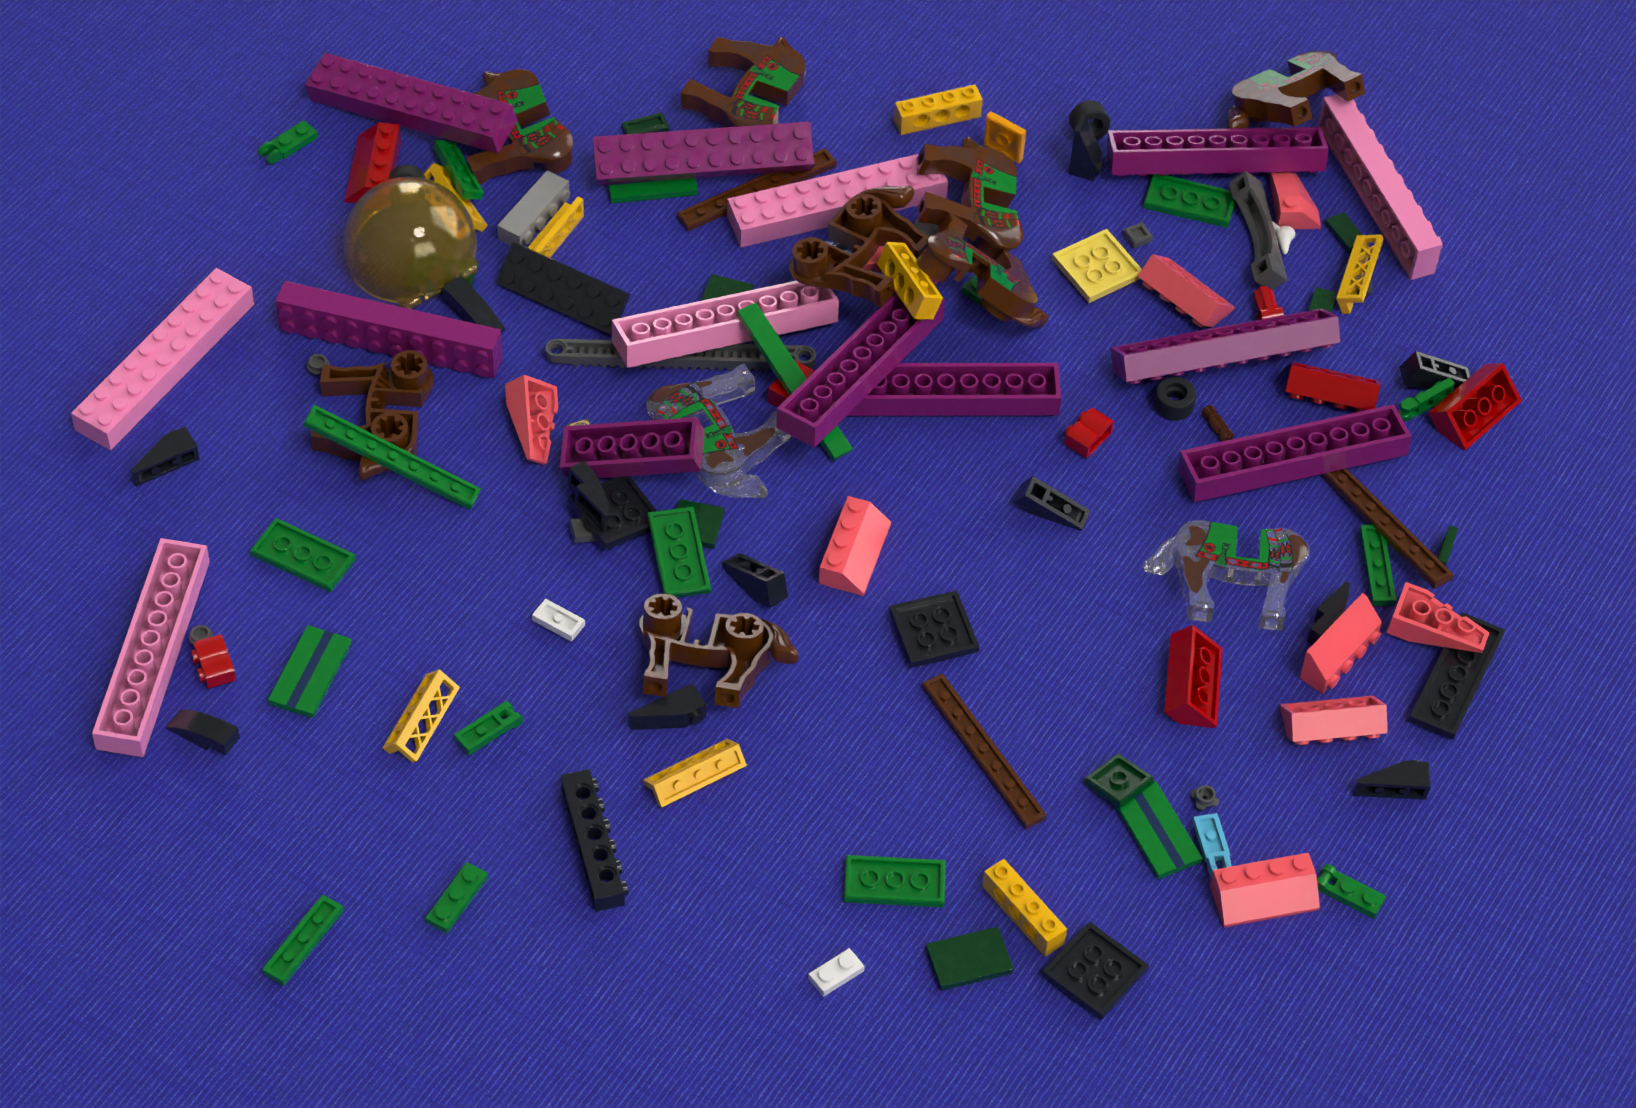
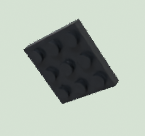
[568,476,657,550]
[889,590,979,668]
[1042,921,1149,1020]

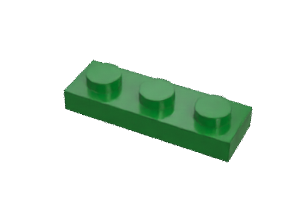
[425,862,488,934]

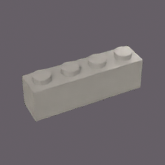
[497,170,570,246]

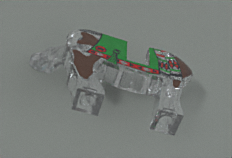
[646,363,791,499]
[1143,520,1310,631]

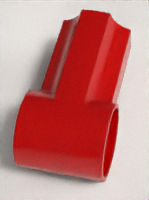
[1253,286,1284,320]

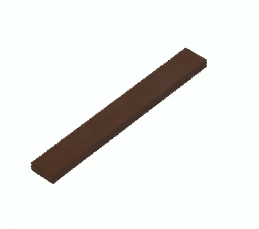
[677,148,837,232]
[1319,468,1454,589]
[922,673,1047,830]

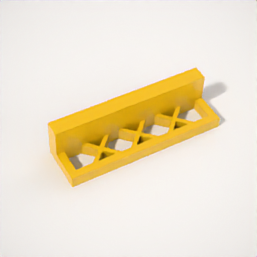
[424,163,488,240]
[528,197,584,257]
[1336,235,1384,314]
[383,669,460,763]
[643,739,747,807]

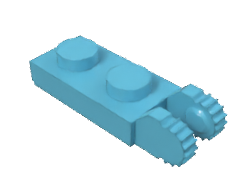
[1192,813,1232,878]

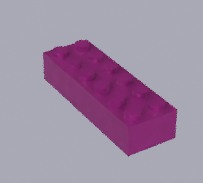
[560,417,705,479]

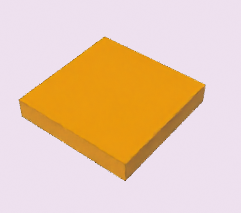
[983,111,1026,164]

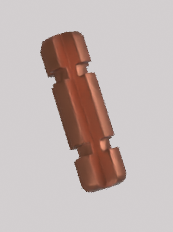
[1202,405,1234,441]

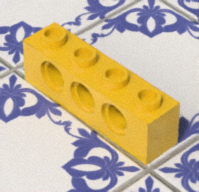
[894,85,983,135]
[877,242,943,320]
[982,859,1067,957]

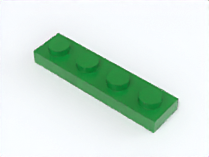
[433,140,484,200]
[1359,525,1396,606]
[262,894,344,986]

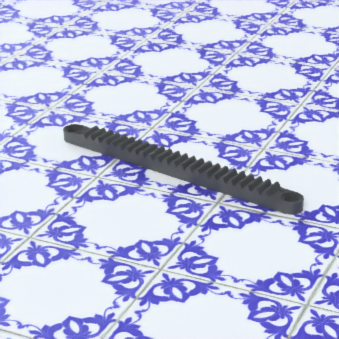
[545,339,816,372]

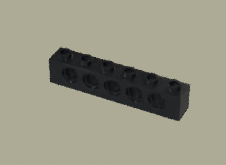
[561,769,628,912]

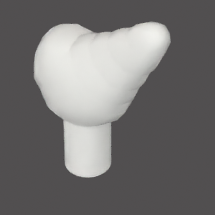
[1272,222,1296,254]

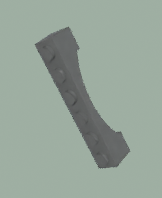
[1229,171,1288,291]

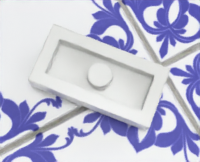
[532,599,585,642]
[808,948,865,997]

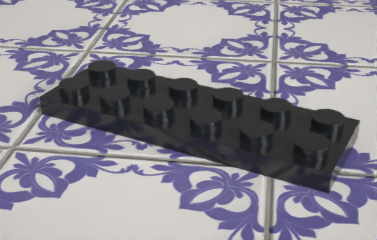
[496,242,631,335]
[1409,612,1505,740]

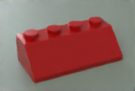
[344,122,401,206]
[1285,362,1381,412]
[1429,363,1522,450]
[1164,625,1223,728]

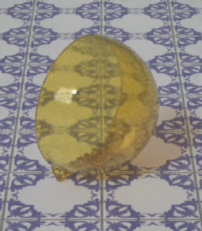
[343,176,478,309]

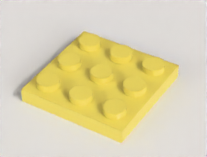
[1052,229,1142,303]

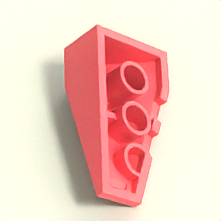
[1269,172,1321,229]
[505,375,558,465]
[1387,582,1489,653]

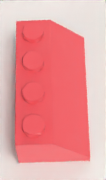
[1138,254,1235,328]
[819,496,891,596]
[1300,593,1382,694]
[1280,696,1388,745]
[1210,853,1320,927]

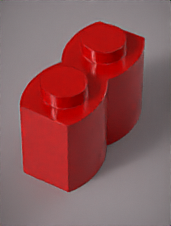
[1064,408,1115,458]
[191,634,236,688]

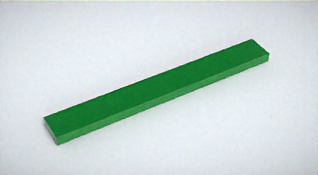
[736,302,853,461]
[303,405,481,510]

